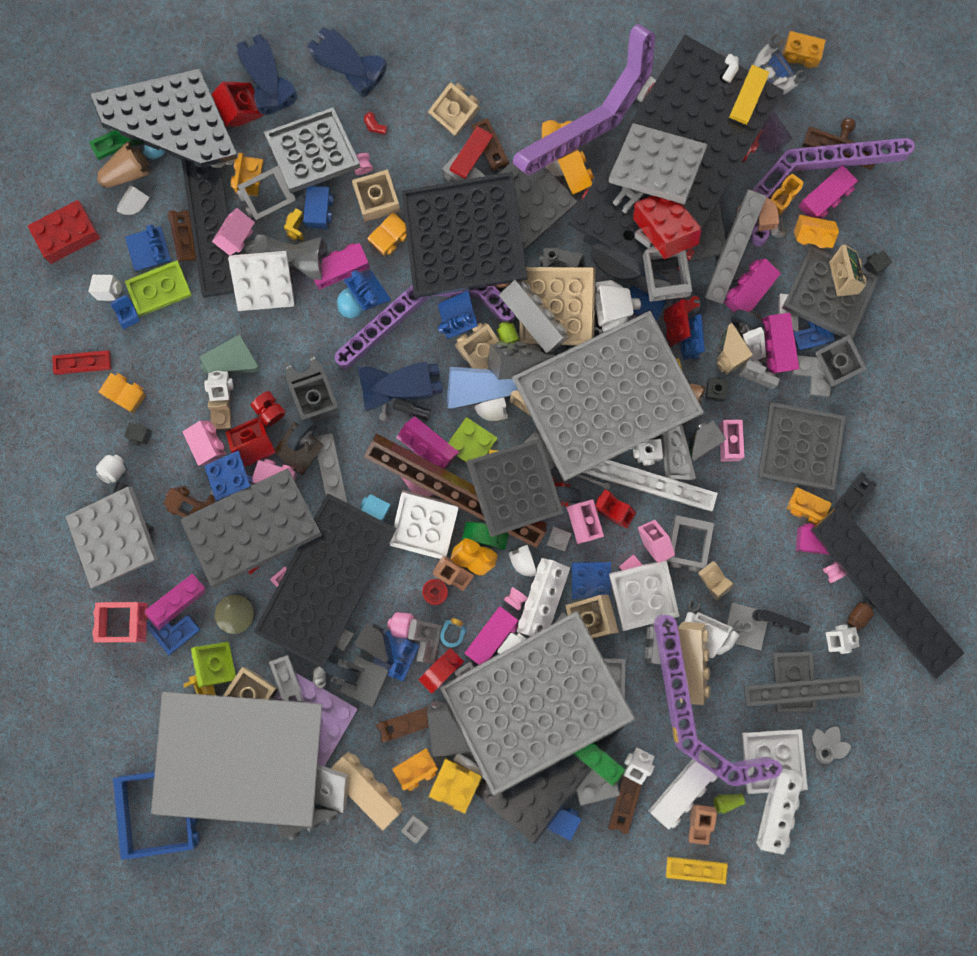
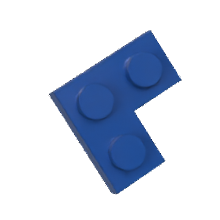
[794,321,835,352]
[147,615,201,655]

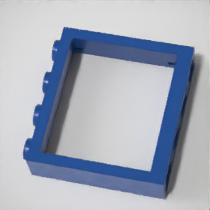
[113,771,200,860]

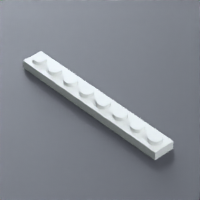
[583,460,718,512]

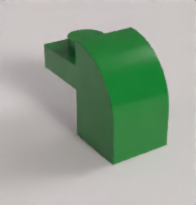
[462,522,509,550]

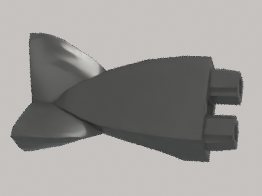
[245,235,328,280]

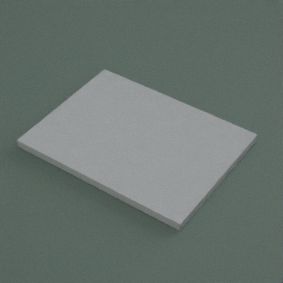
[512,311,704,482]
[440,611,635,796]
[151,692,323,827]

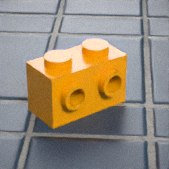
[782,31,826,68]
[558,149,594,195]
[794,215,839,248]

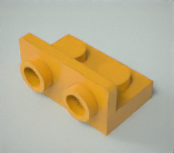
[231,153,264,197]
[786,487,832,525]
[392,748,438,791]

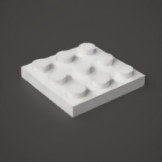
[228,251,295,311]
[390,490,459,559]
[609,561,680,631]
[741,729,808,794]

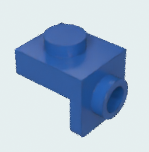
[110,295,141,329]

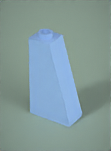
[447,367,518,408]

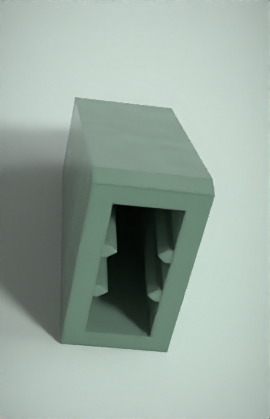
[200,334,261,375]

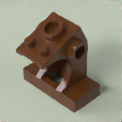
[163,486,215,518]

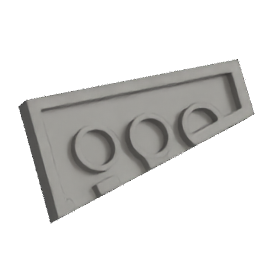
[661,424,696,480]

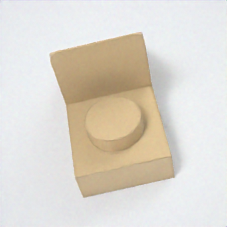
[208,397,231,430]
[698,561,733,601]

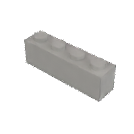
[499,280,569,353]

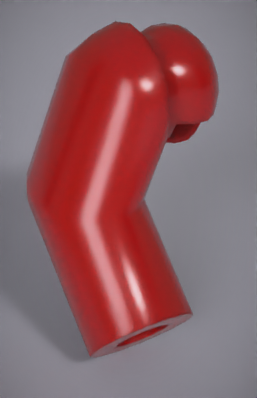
[364,112,387,135]

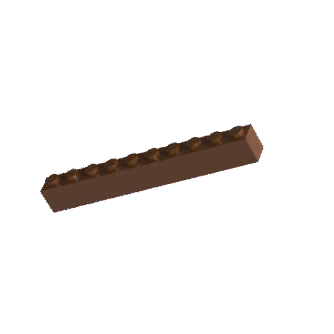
[364,433,547,548]

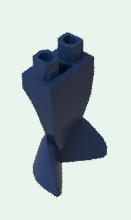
[307,27,387,98]
[237,34,297,115]
[358,361,443,411]

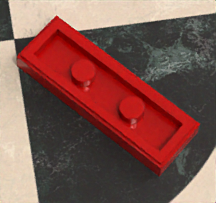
[449,126,493,180]
[52,350,112,375]

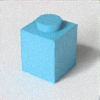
[360,494,392,522]

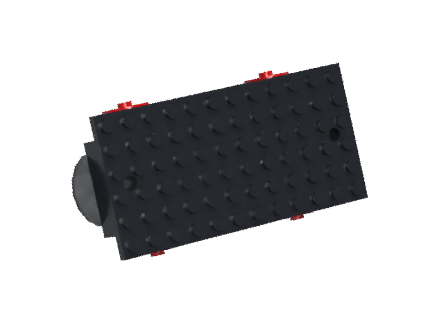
[568,35,784,283]

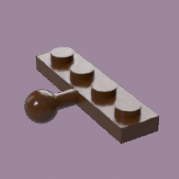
[802,118,875,170]

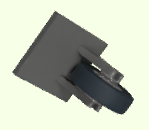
[323,656,389,707]

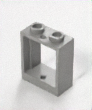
[236,166,296,221]
[643,246,692,302]
[666,516,714,572]

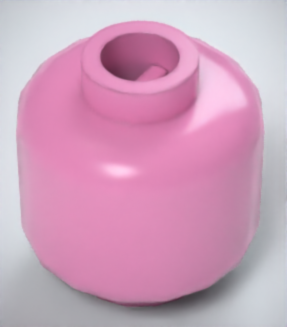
[387,612,417,639]

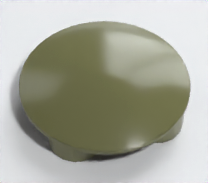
[215,595,254,634]

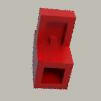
[595,490,636,529]
[418,648,464,694]

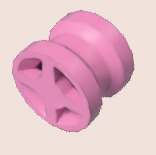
[355,153,373,175]
[822,562,846,583]
[504,587,528,611]

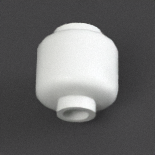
[96,455,126,484]

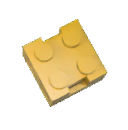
[429,758,482,813]

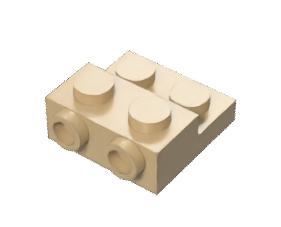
[428,82,481,136]
[455,322,500,369]

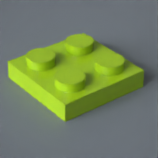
[448,417,498,463]
[191,642,236,687]

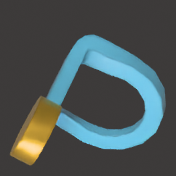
[440,618,467,648]

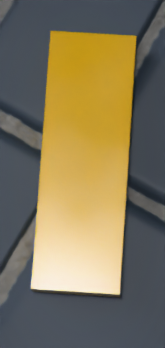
[729,65,770,125]
[666,857,728,884]

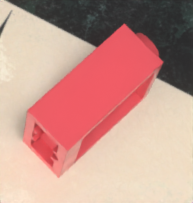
[93,602,148,642]

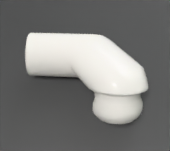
[722,54,739,83]
[313,660,329,688]

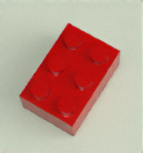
[634,195,701,259]
[27,200,101,264]

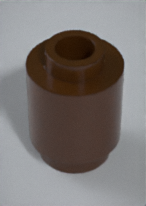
[846,602,875,632]

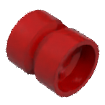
[250,391,286,427]
[422,579,448,606]

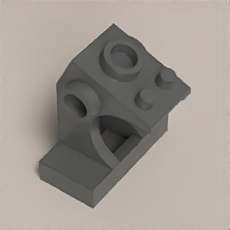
[540,248,586,268]

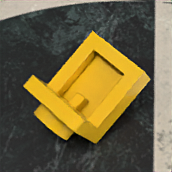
[284,209,304,241]
[183,675,216,695]

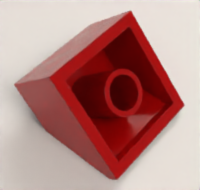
[211,81,264,127]
[225,416,276,467]

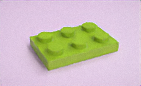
[125,260,192,317]

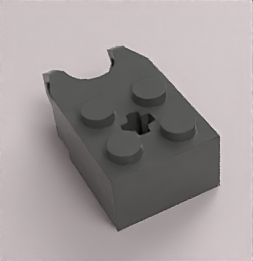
[488,342,556,379]
[284,353,339,423]

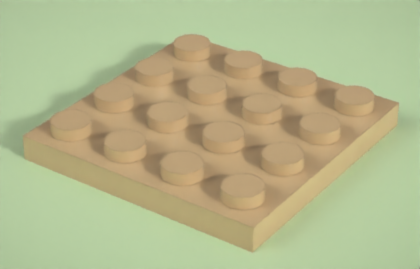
[519,267,596,345]

